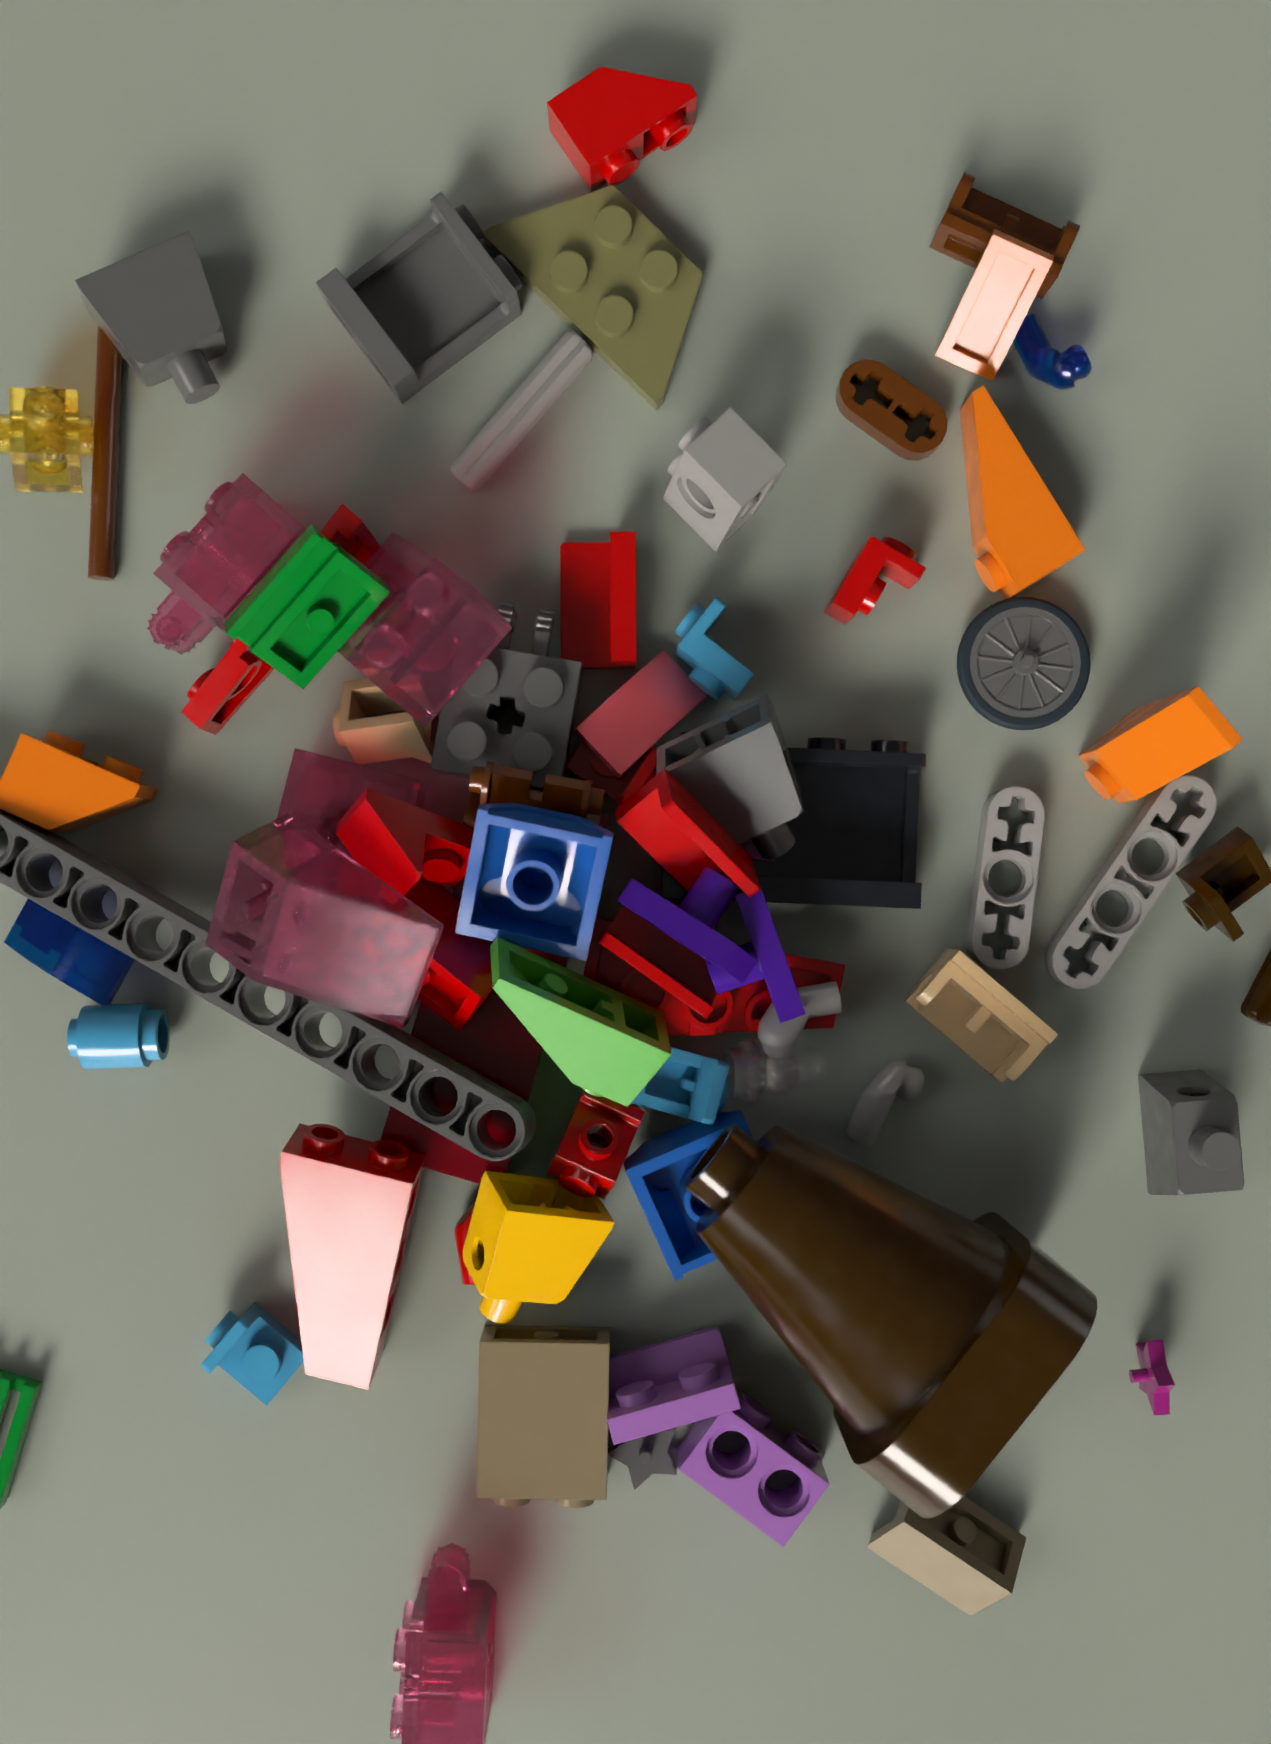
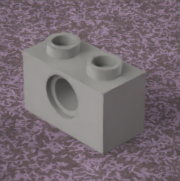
[663,407,787,552]

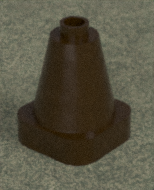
[684,1123,1097,1518]

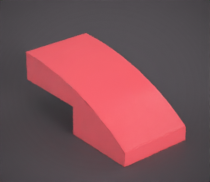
[574,651,707,779]

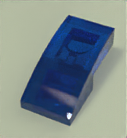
[4,899,135,1006]

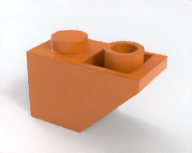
[0,729,158,833]

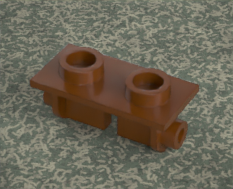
[463,761,605,827]

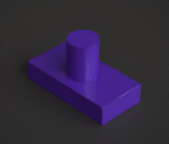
[617,866,758,984]
[705,889,806,1023]

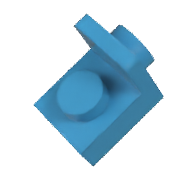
[200,1302,304,1406]

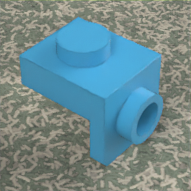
[674,596,754,701]
[632,1047,730,1125]

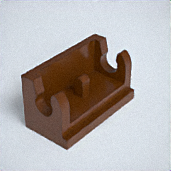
[929,172,1080,299]

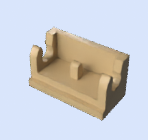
[903,948,1058,1083]

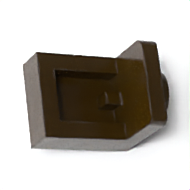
[1176,826,1271,942]

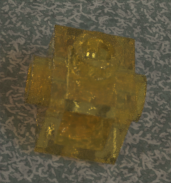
[0,386,95,493]

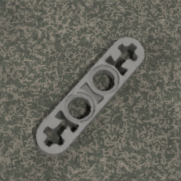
[1045,775,1217,989]

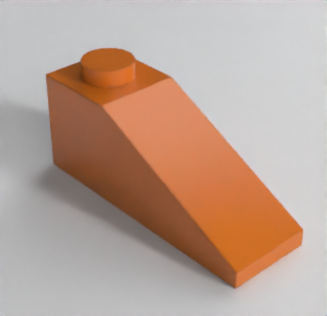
[960,385,1086,600]
[1078,686,1243,803]

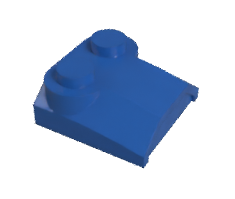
[455,803,614,961]
[623,1110,753,1281]

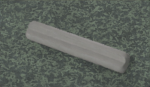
[450,331,592,492]

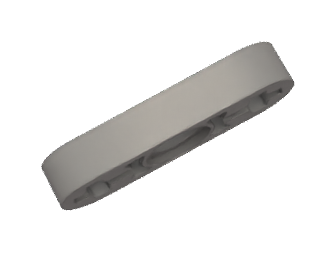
[966,786,1045,970]

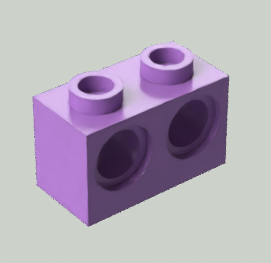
[677,1393,830,1547]

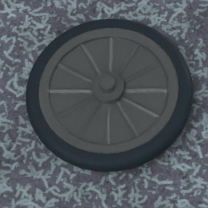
[957,597,1091,730]

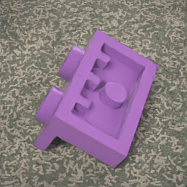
[607,1326,741,1445]

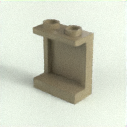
[476,1325,610,1508]

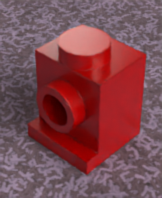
[546,1091,646,1200]

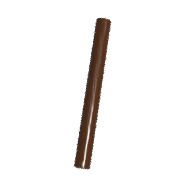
[88,325,123,581]

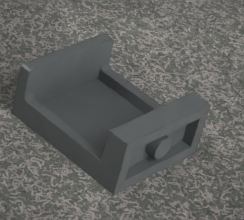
[316,192,522,404]

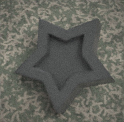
[608,1427,677,1490]

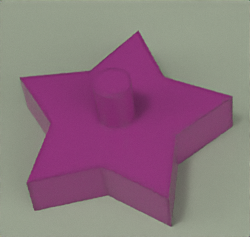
[1129,1340,1175,1416]

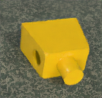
[463,1171,615,1324]

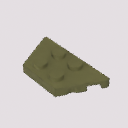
[483,185,703,411]

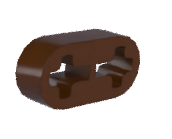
[836,359,947,461]

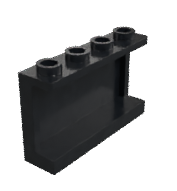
[660,732,926,909]

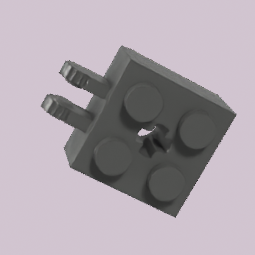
[430,600,583,789]

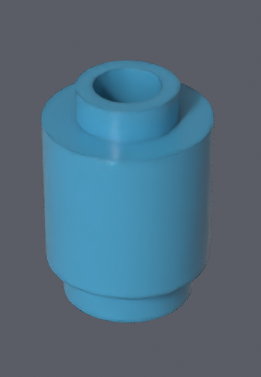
[67,1003,170,1069]

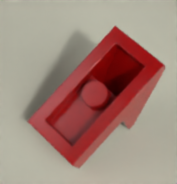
[336,788,474,907]

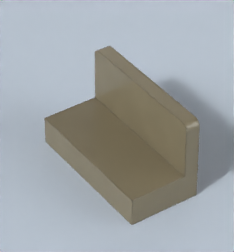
[868,1496,1026,1615]

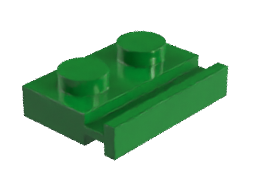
[224,523,390,689]

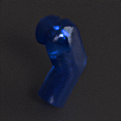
[1013,313,1092,390]

